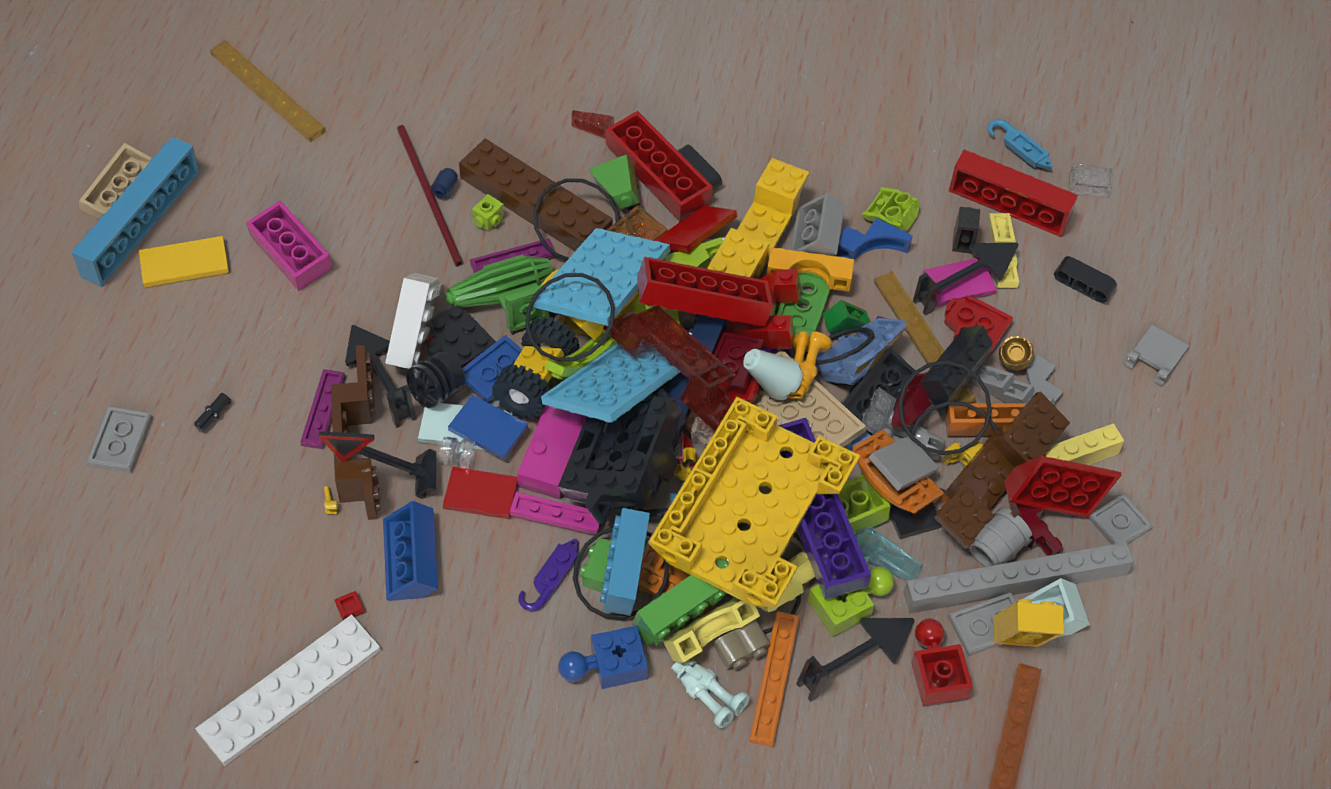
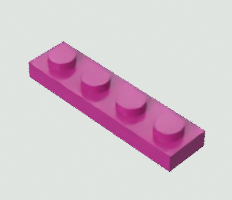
[510,492,601,535]

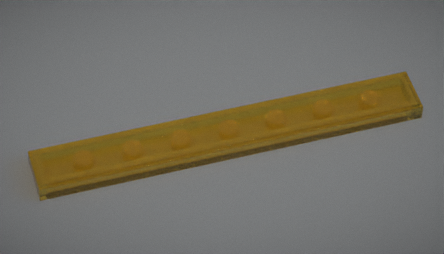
[210,40,326,142]
[874,271,977,404]

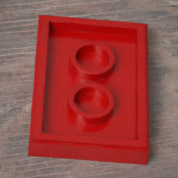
[443,467,518,519]

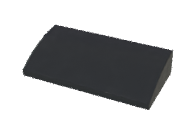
[840,347,916,436]

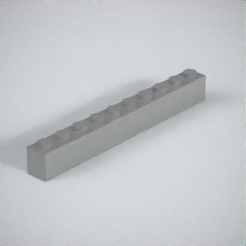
[903,542,1134,614]

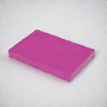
[923,258,997,307]

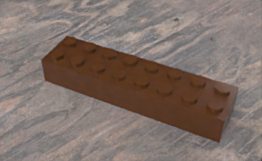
[459,138,613,251]

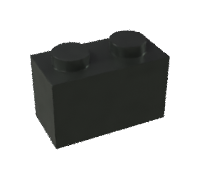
[952,207,980,254]

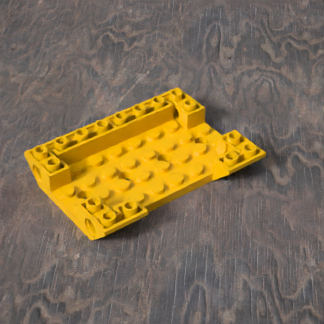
[649,397,860,607]

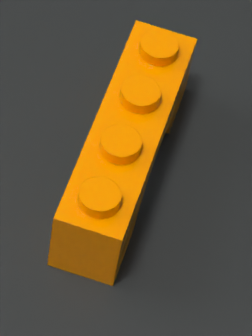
[767,247,854,292]

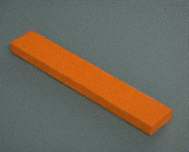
[749,611,799,747]

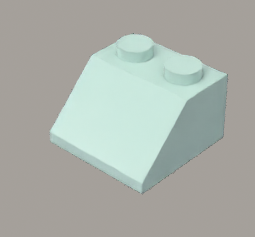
[1024,578,1090,637]

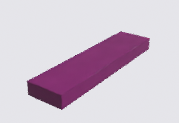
[470,238,556,274]
[300,369,345,450]

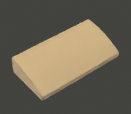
[79,143,151,219]

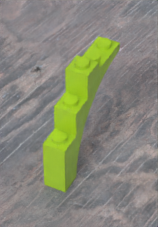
[545,290,646,380]

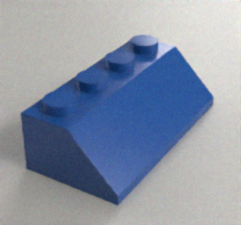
[383,500,438,601]

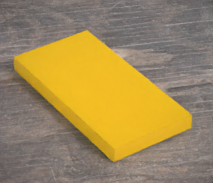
[139,236,229,288]

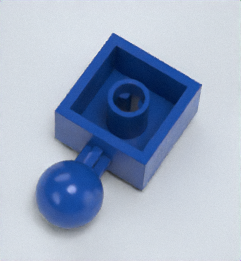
[558,625,648,689]

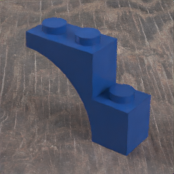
[835,218,913,260]

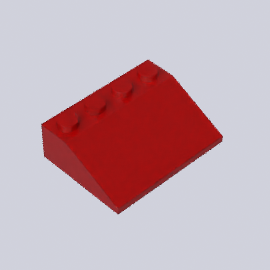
[1004,455,1122,518]

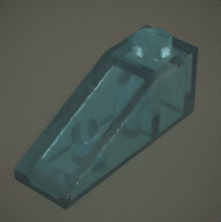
[855,526,923,582]

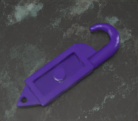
[518,538,578,611]

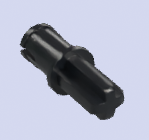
[194,393,231,432]

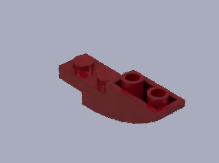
[891,372,931,428]
[1009,502,1064,556]

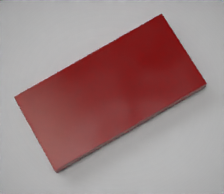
[654,205,738,253]

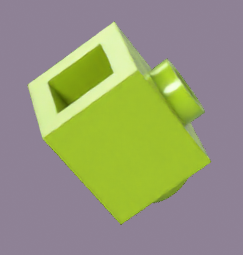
[472,194,504,232]

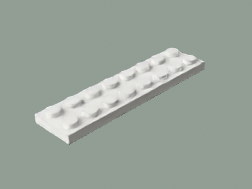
[195,615,381,767]

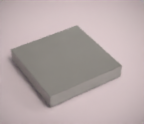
[1088,493,1153,545]

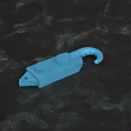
[988,119,1052,170]

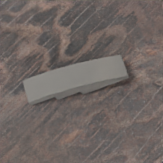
[970,365,1055,405]

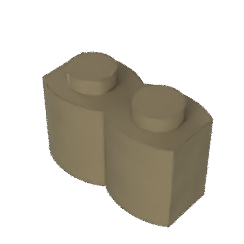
[714,620,770,670]

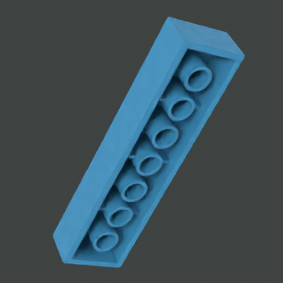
[72,137,200,287]

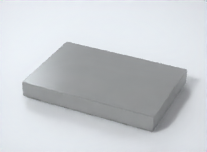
[86,406,152,473]
[868,436,939,491]
[948,592,1016,657]

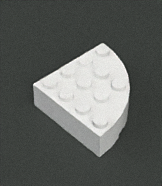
[385,273,442,369]

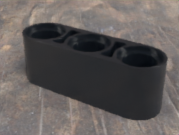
[677,144,722,190]
[1054,256,1117,303]

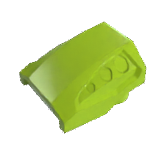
[862,187,920,231]

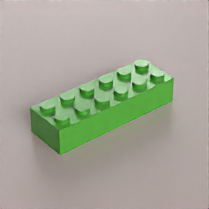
[632,560,729,646]

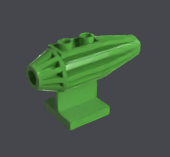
[445,255,553,332]

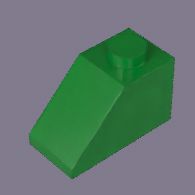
[823,300,871,336]

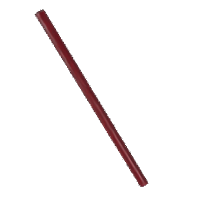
[397,125,463,266]

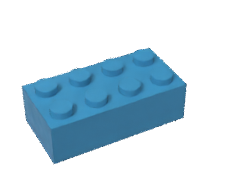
[600,508,650,616]

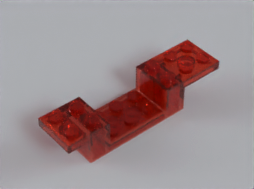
[603,306,736,432]

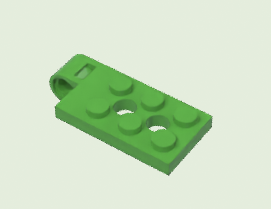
[777,272,831,337]

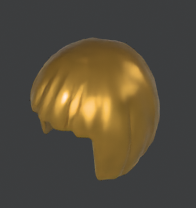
[999,336,1034,371]

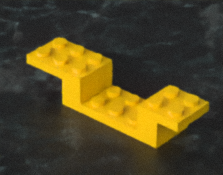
[707,158,809,278]

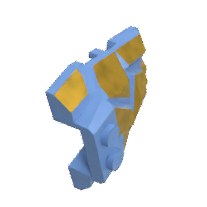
[804,318,907,385]

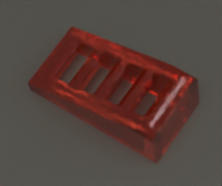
[572,110,614,139]

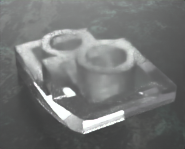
[862,387,896,434]

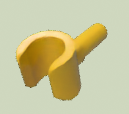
[324,486,338,514]

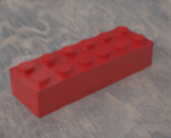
[606,111,713,221]
[949,149,1078,237]
[637,256,773,327]

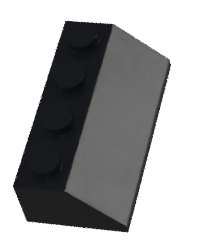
[920,326,993,416]

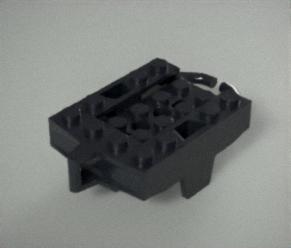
[558,387,682,524]

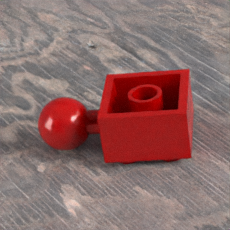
[911,618,973,706]

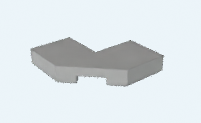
[1025,355,1063,405]

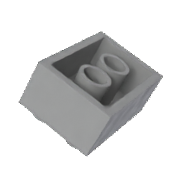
[791,193,845,256]

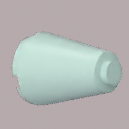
[743,349,803,400]

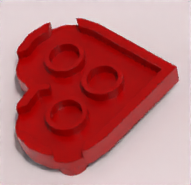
[944,296,1014,355]

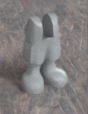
[884,410,945,460]

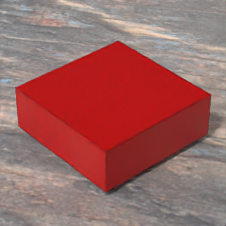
[334,591,365,620]

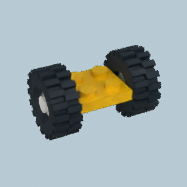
[492,316,579,419]

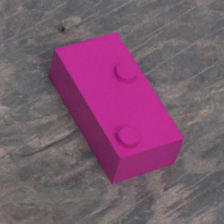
[246,200,333,291]
[517,405,587,499]

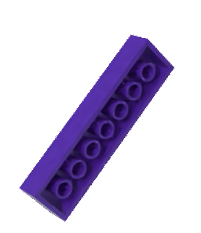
[778,418,871,599]

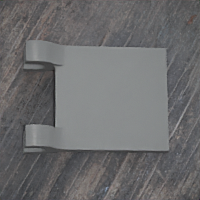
[1124,325,1189,386]

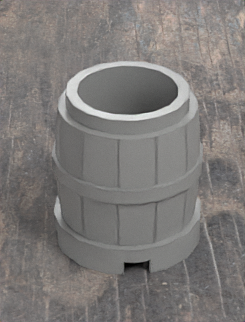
[969,507,1033,567]

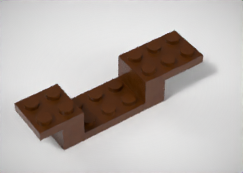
[331,345,381,520]
[934,391,1070,549]

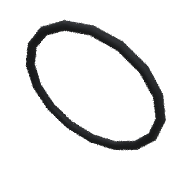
[805,327,874,365]

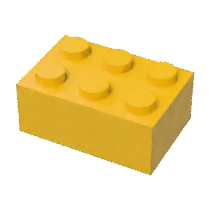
[993,599,1064,647]

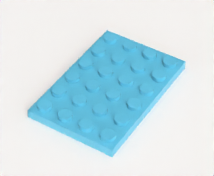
[533,228,670,326]
[541,338,694,422]

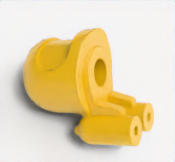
[942,442,984,467]

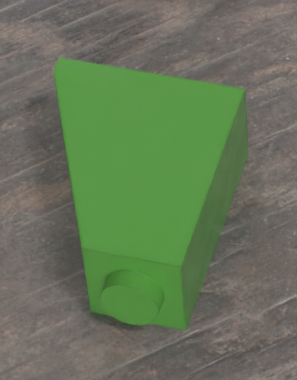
[589,155,640,209]

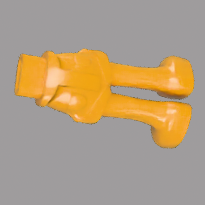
[787,332,832,399]

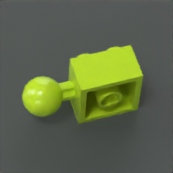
[808,567,894,637]

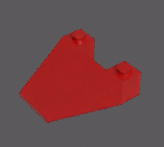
[724,269,801,349]

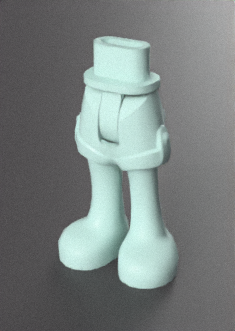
[671,659,750,728]

